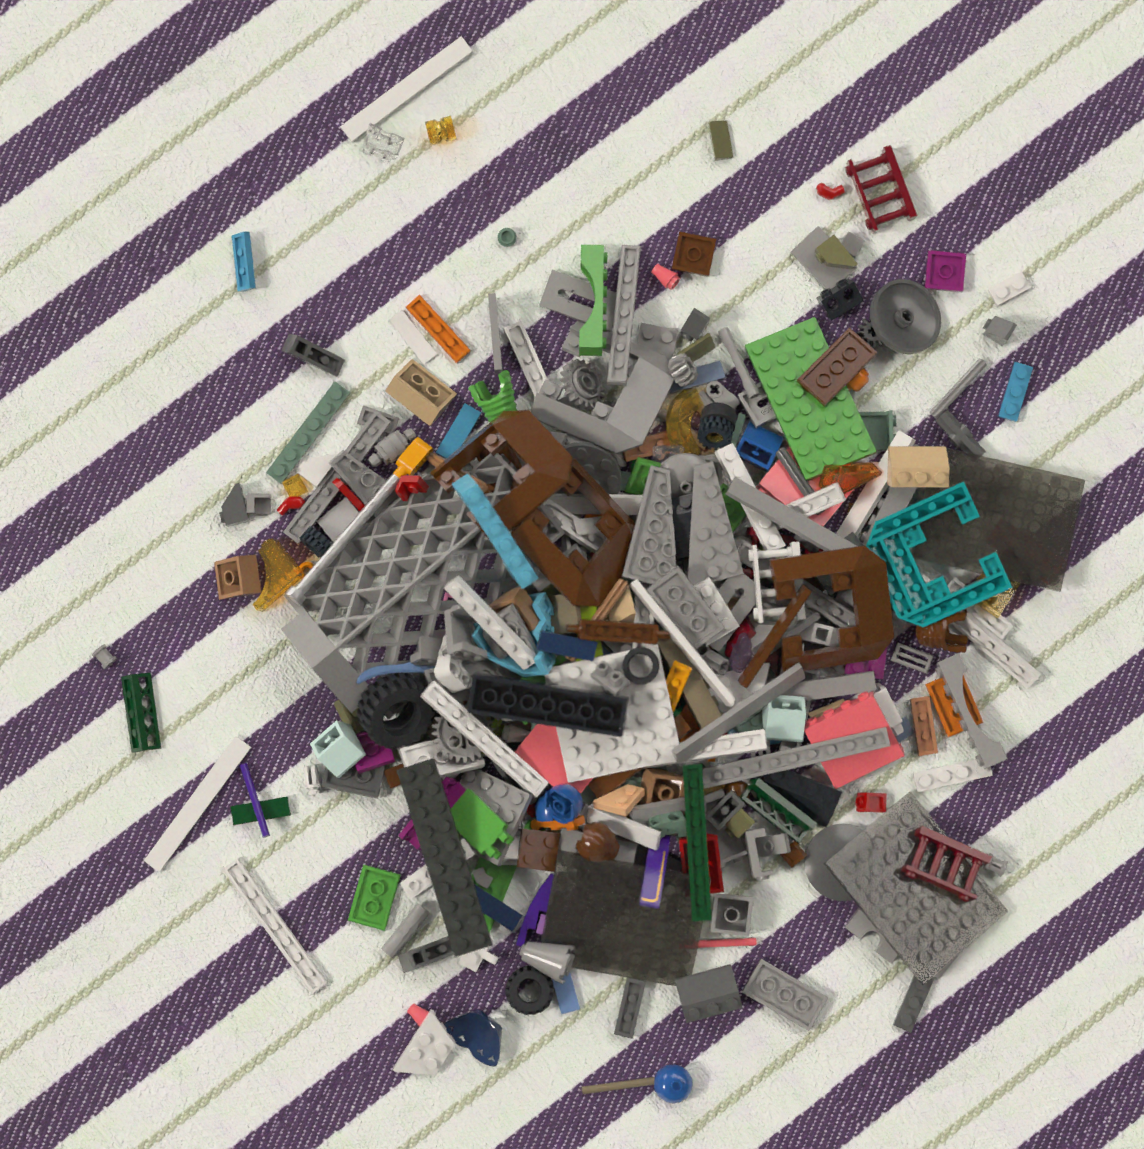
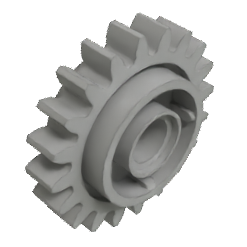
[560,359,605,411]

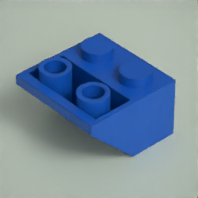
[736,421,784,472]

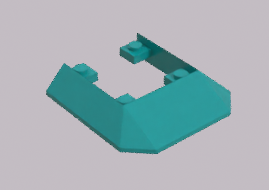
[866,482,1012,627]

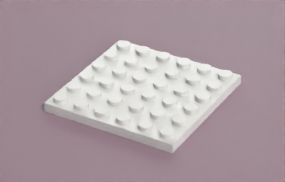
[545,644,680,783]

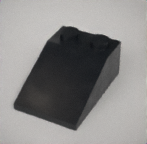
[671,493,693,560]

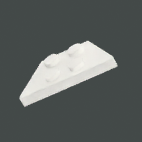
[702,662,770,712]
[393,1009,455,1075]

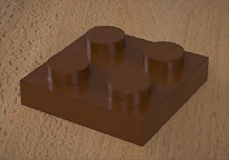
[671,231,716,277]
[517,828,560,872]

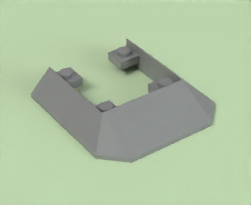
[531,320,675,454]

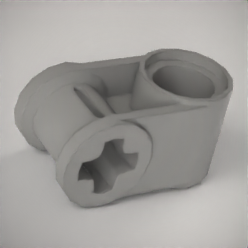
[704,381,740,409]

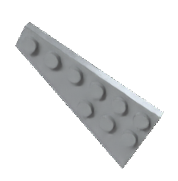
[688,461,744,586]
[622,465,676,585]

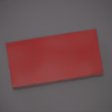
[332,478,365,511]

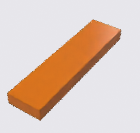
[405,294,471,364]

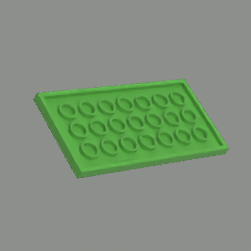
[745,317,877,481]

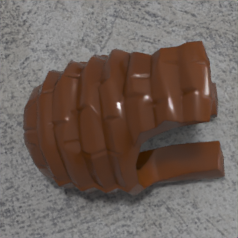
[916,609,968,653]
[575,822,620,862]

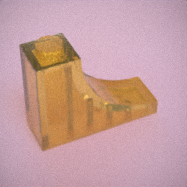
[252,538,305,612]

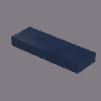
[536,630,598,661]
[474,884,523,932]

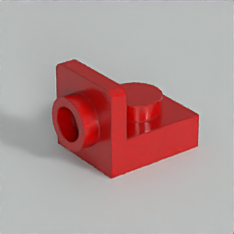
[395,475,429,501]
[855,793,887,813]

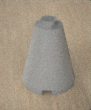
[520,942,576,984]

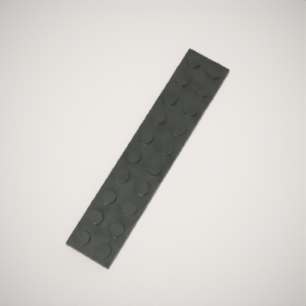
[397,758,493,957]

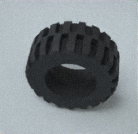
[357,673,435,749]

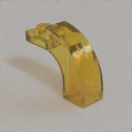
[666,388,704,456]

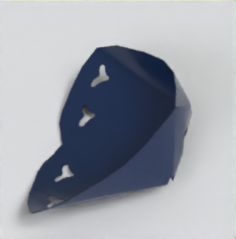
[444,1009,502,1067]

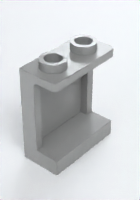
[444,604,487,663]
[744,828,773,881]

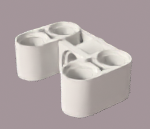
[434,635,472,693]

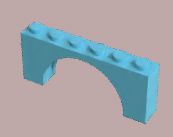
[452,473,539,589]

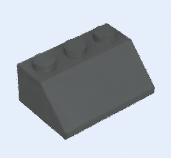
[675,964,743,1023]

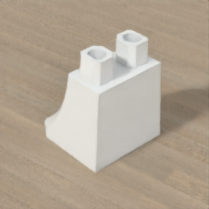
[848,683,904,736]

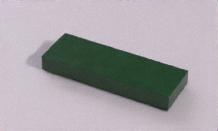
[230,797,291,825]

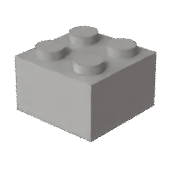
[709,893,753,936]

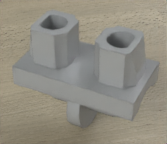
[590,661,630,696]

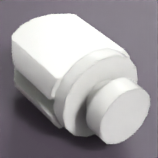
[303,765,321,795]

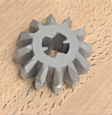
[667,353,698,387]

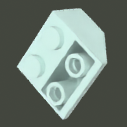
[762,695,806,742]
[310,720,366,778]

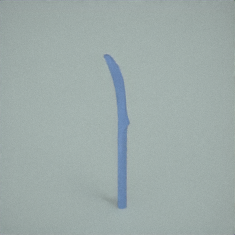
[356,661,435,684]

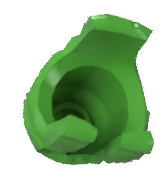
[468,370,517,423]

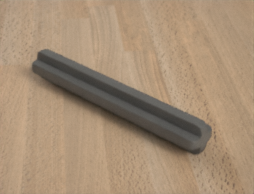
[776,447,826,515]

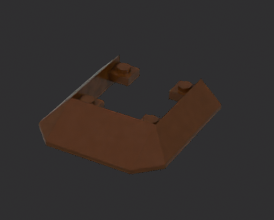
[430,410,573,543]
[510,459,635,607]
[770,545,894,673]

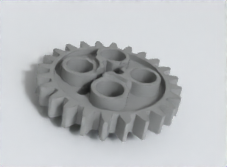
[431,700,495,763]

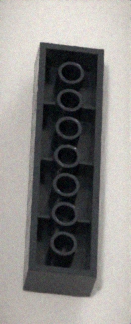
[467,672,630,737]

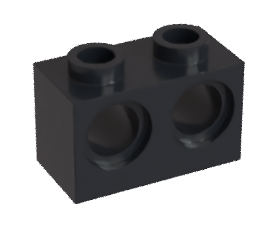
[816,278,864,321]

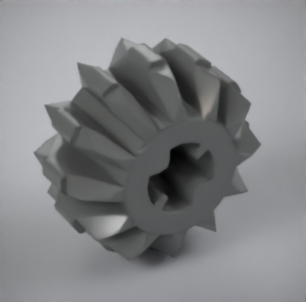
[857,318,883,349]

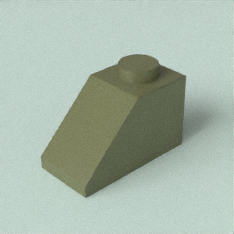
[815,234,858,269]
[724,808,755,838]

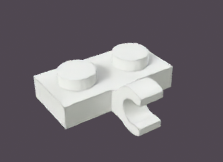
[459,936,499,972]

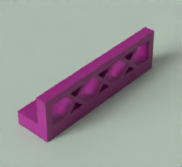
[398,776,467,851]

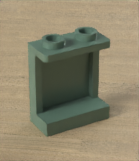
[859,410,896,450]

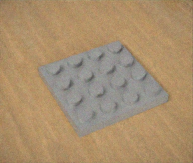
[458,769,533,866]

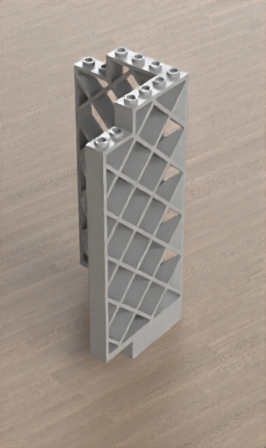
[281,448,565,720]

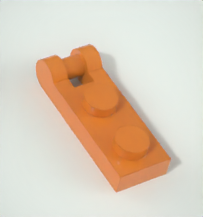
[530,815,585,831]

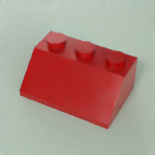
[679,833,724,896]

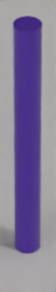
[240,763,270,838]

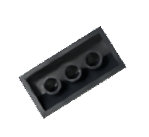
[755,770,842,827]

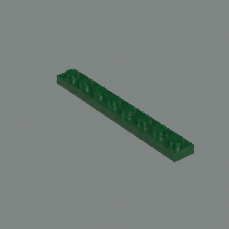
[682,764,712,922]

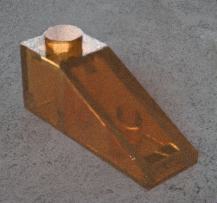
[819,462,882,494]

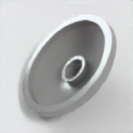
[660,453,707,498]

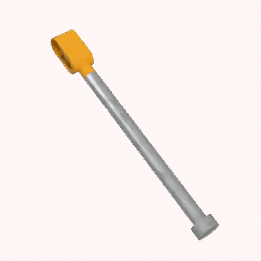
[285,437,434,606]

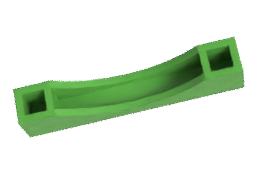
[579,245,608,356]

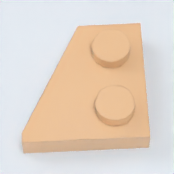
[593,784,645,816]

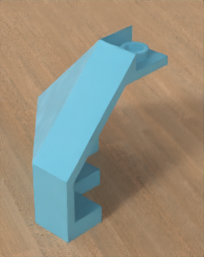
[472,592,555,677]

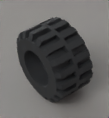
[505,965,554,1015]

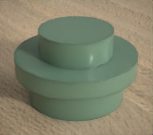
[498,228,517,247]

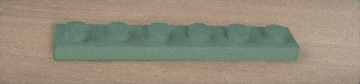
[266,381,350,484]

